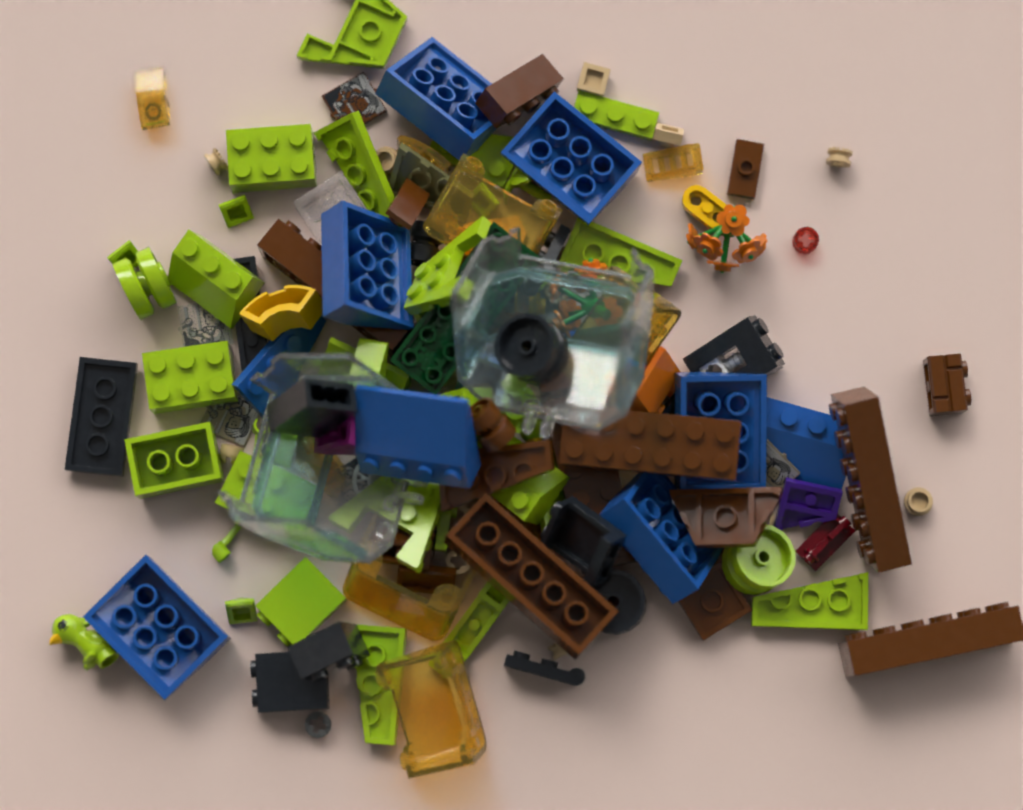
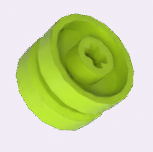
[113,246,177,320]
[722,525,795,595]

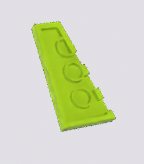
[313,111,395,218]
[556,218,683,287]
[751,572,868,630]
[356,624,407,746]

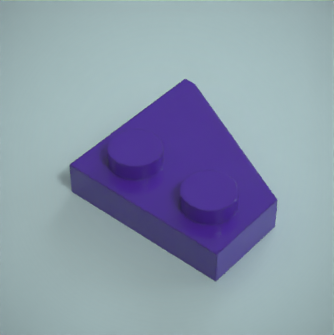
[773,477,843,531]

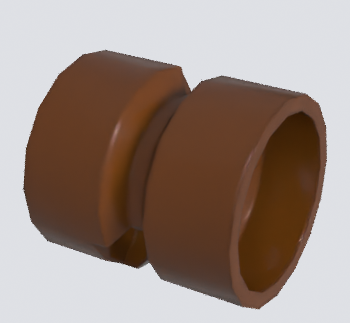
[470,397,516,453]

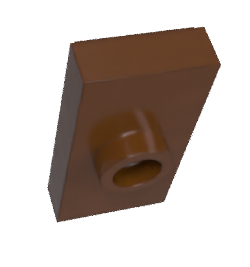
[726,139,764,200]
[396,565,457,596]

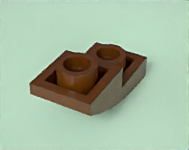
[385,178,430,230]

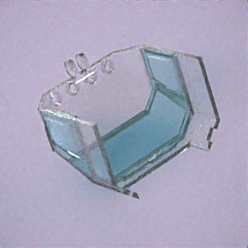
[451,227,654,438]
[218,353,428,564]

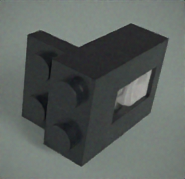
[683,315,785,376]

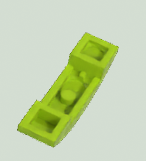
[427,581,509,681]

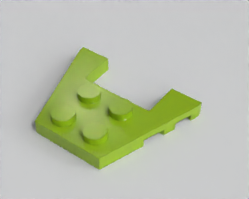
[297,0,408,69]
[404,216,491,315]
[329,476,442,573]

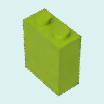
[255,557,347,647]

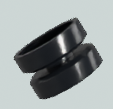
[494,313,569,386]
[593,570,647,635]

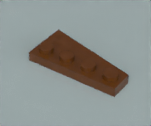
[439,440,555,512]

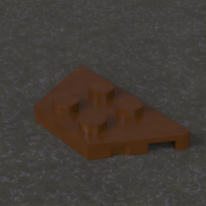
[669,487,783,548]

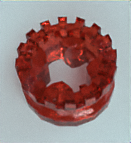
[792,227,819,254]

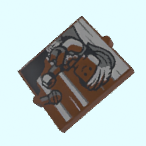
[322,72,387,124]

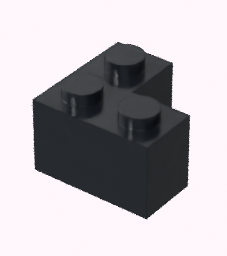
[288,621,370,683]

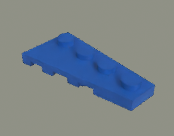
[231,315,326,422]

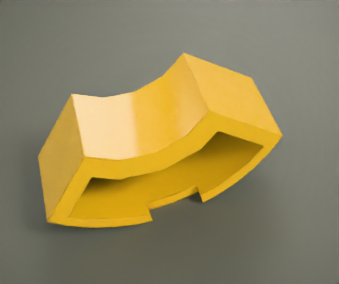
[239,285,323,341]

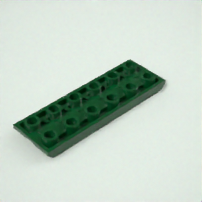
[389,222,540,395]

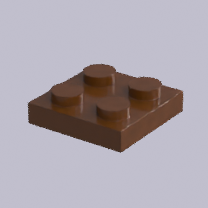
[678,561,752,641]

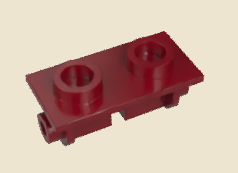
[795,513,855,571]

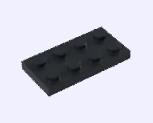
[65,357,138,477]

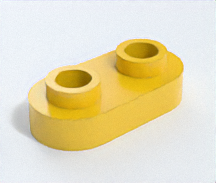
[682,185,727,229]

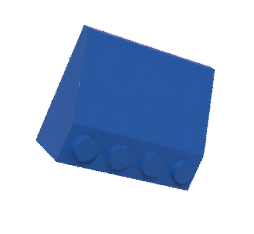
[375,37,496,162]
[500,91,642,225]
[321,200,413,330]
[674,372,767,489]
[355,385,481,489]
[766,397,846,489]
[600,473,724,604]
[83,555,231,700]

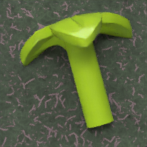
[504,167,551,205]

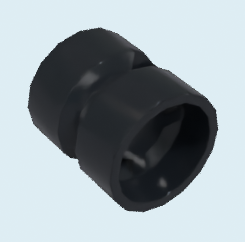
[410,220,446,267]

